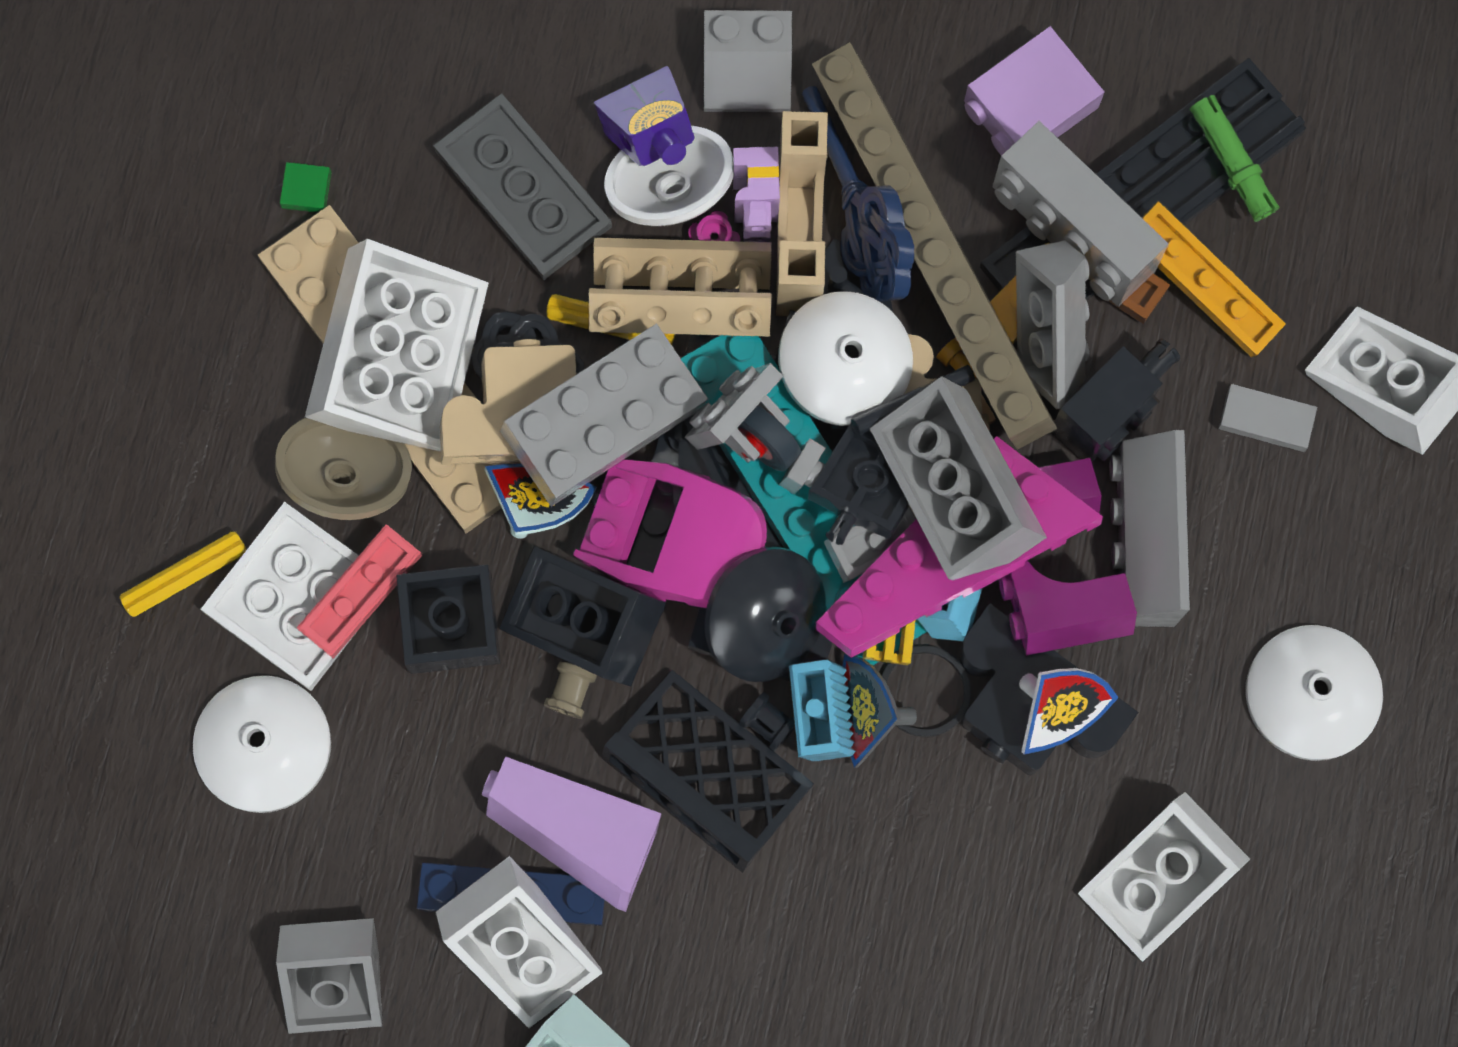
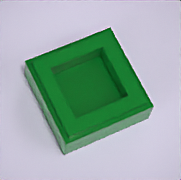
[280,162,332,213]

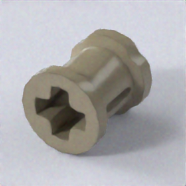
[544,662,597,719]

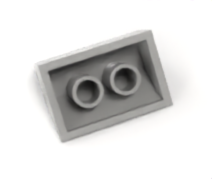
[1016,240,1089,409]

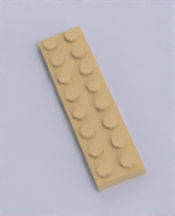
[258,205,521,534]

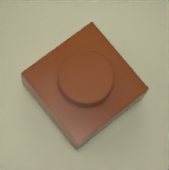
[1109,274,1170,324]

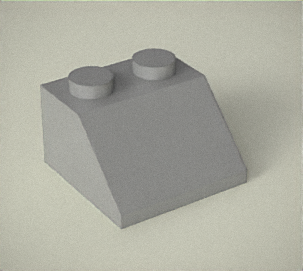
[704,10,792,112]
[276,918,382,1034]

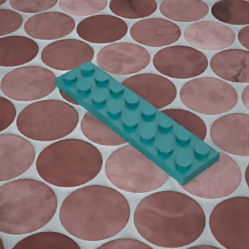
[681,335,927,665]

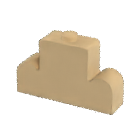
[440,339,576,465]

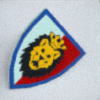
[484,463,597,539]

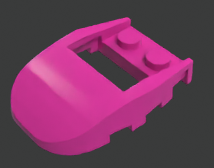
[573,459,767,608]

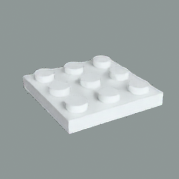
[201,502,359,691]

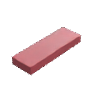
[297,524,422,659]

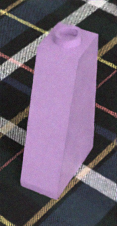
[482,757,661,912]

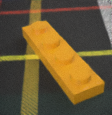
[1142,201,1286,358]

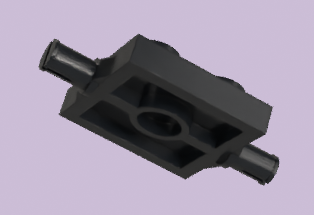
[808,423,910,545]

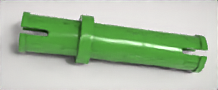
[1190,95,1280,222]

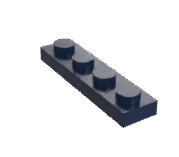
[417,863,605,926]

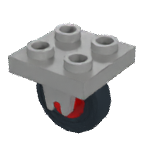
[685,363,801,472]

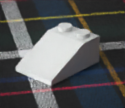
[1305,307,1458,455]
[1078,792,1250,962]
[436,856,602,1028]

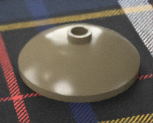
[275,418,412,520]

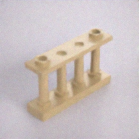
[589,238,771,337]

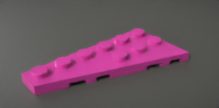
[816,436,1103,658]

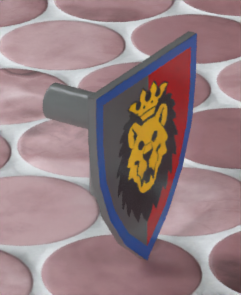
[842,654,917,768]

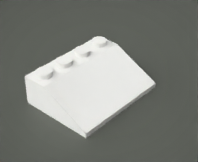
[305,239,488,451]

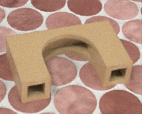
[776,111,828,316]

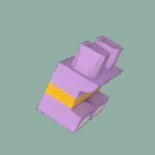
[733,147,780,242]

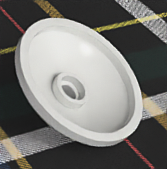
[604,126,734,226]
[778,292,913,426]
[1246,625,1383,761]
[193,676,331,813]

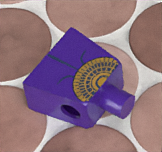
[594,66,695,166]

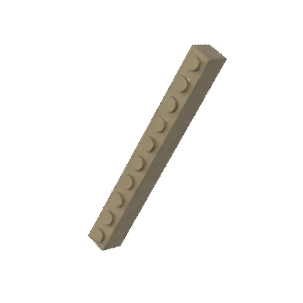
[812,42,1057,450]

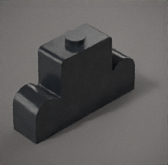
[959,604,1139,776]

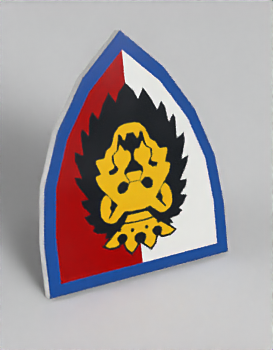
[1019,668,1118,754]

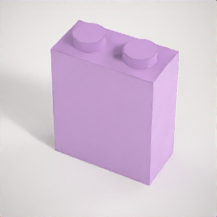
[964,26,1104,156]

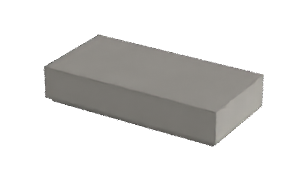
[1218,384,1317,452]

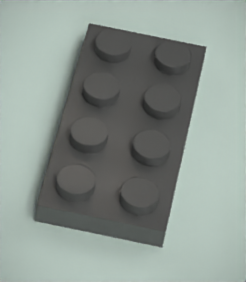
[433,93,612,280]

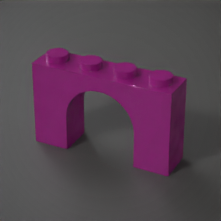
[999,458,1137,655]

